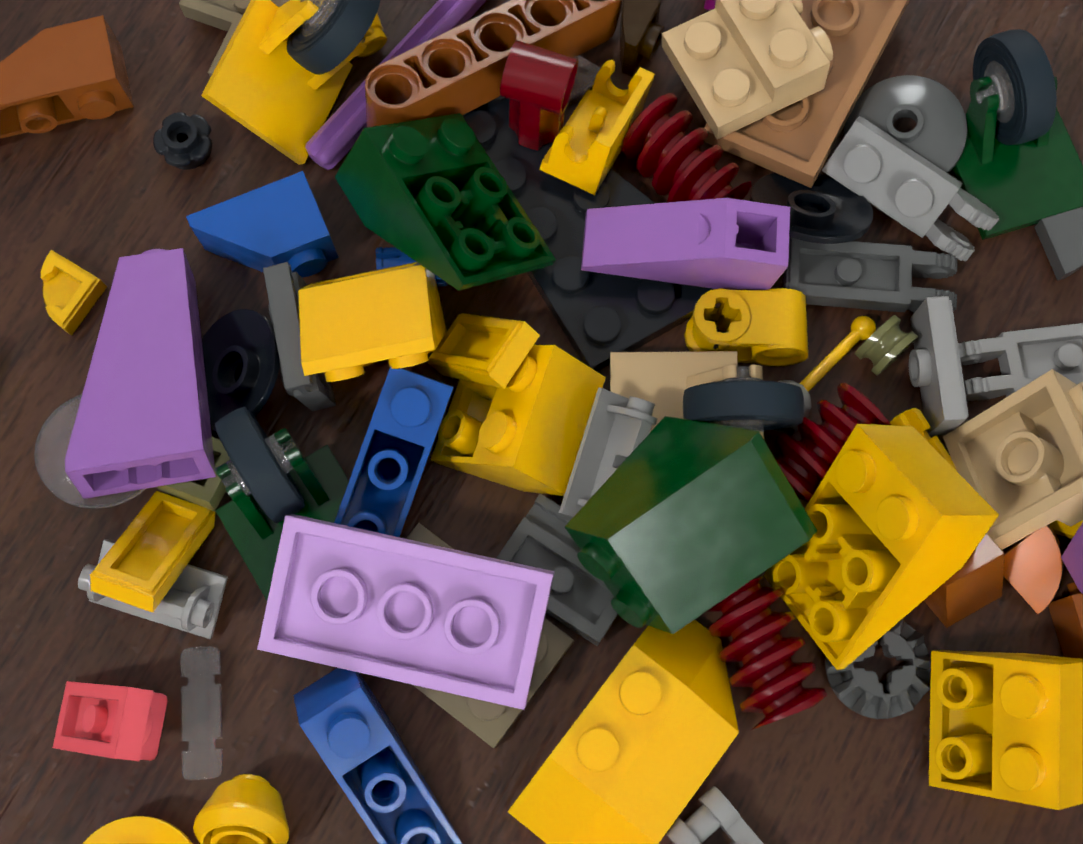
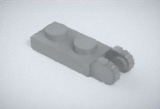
[822,116,999,261]
[958,323,1083,402]

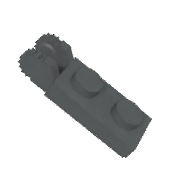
[782,237,957,313]

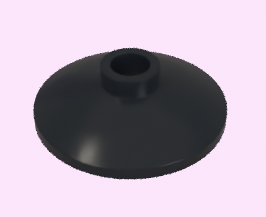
[750,173,873,244]
[202,309,280,432]

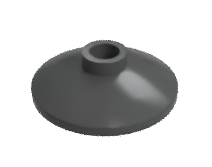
[844,75,967,173]

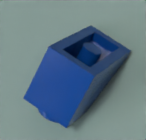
[186,171,339,278]

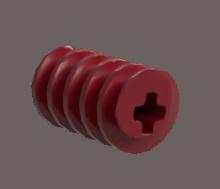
[622,93,752,203]
[773,383,891,502]
[706,577,827,730]

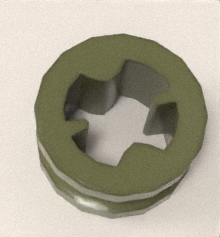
[854,315,918,376]

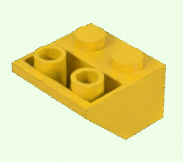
[298,262,447,382]
[431,345,606,496]
[929,650,1083,810]

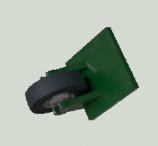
[952,29,1083,240]
[215,407,349,600]

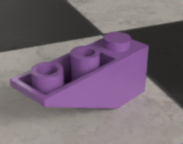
[581,198,790,290]

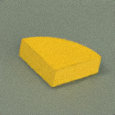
[40,250,107,336]

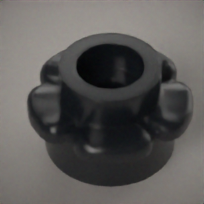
[153,112,213,170]

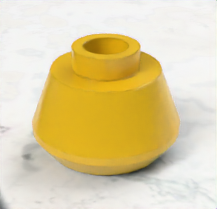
[193,774,289,844]

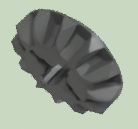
[825,619,931,719]

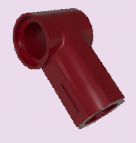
[500,40,579,150]

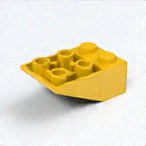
[764,424,999,670]

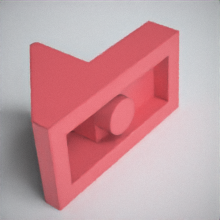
[52,681,168,762]

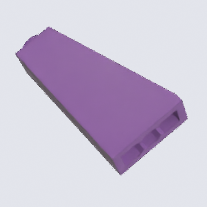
[65,248,216,499]

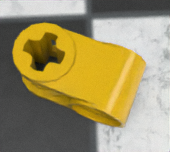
[684,288,808,366]

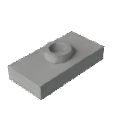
[909,296,969,436]

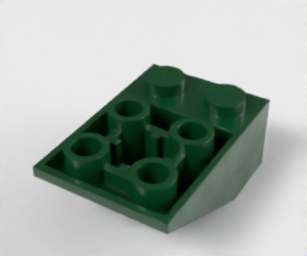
[335,113,556,291]

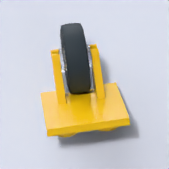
[201,0,380,165]

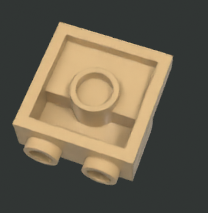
[662,0,833,139]
[943,369,1083,550]

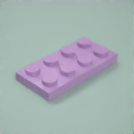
[257,514,555,710]

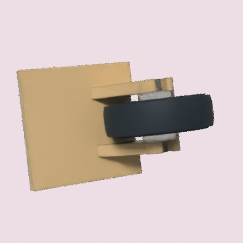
[610,351,804,439]

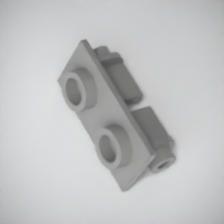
[559,387,657,517]
[78,539,228,639]

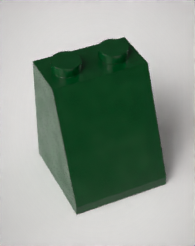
[565,416,817,634]

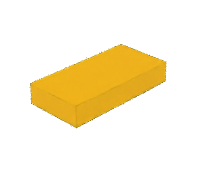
[428,313,540,389]
[90,491,215,613]

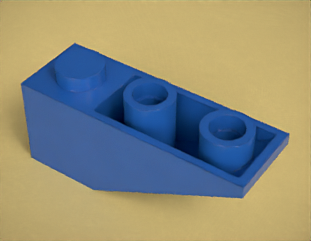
[334,366,454,537]
[293,668,463,844]

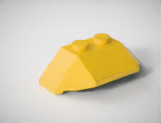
[508,620,739,844]

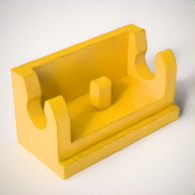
[539,60,655,195]

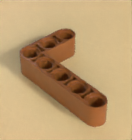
[365,0,622,127]

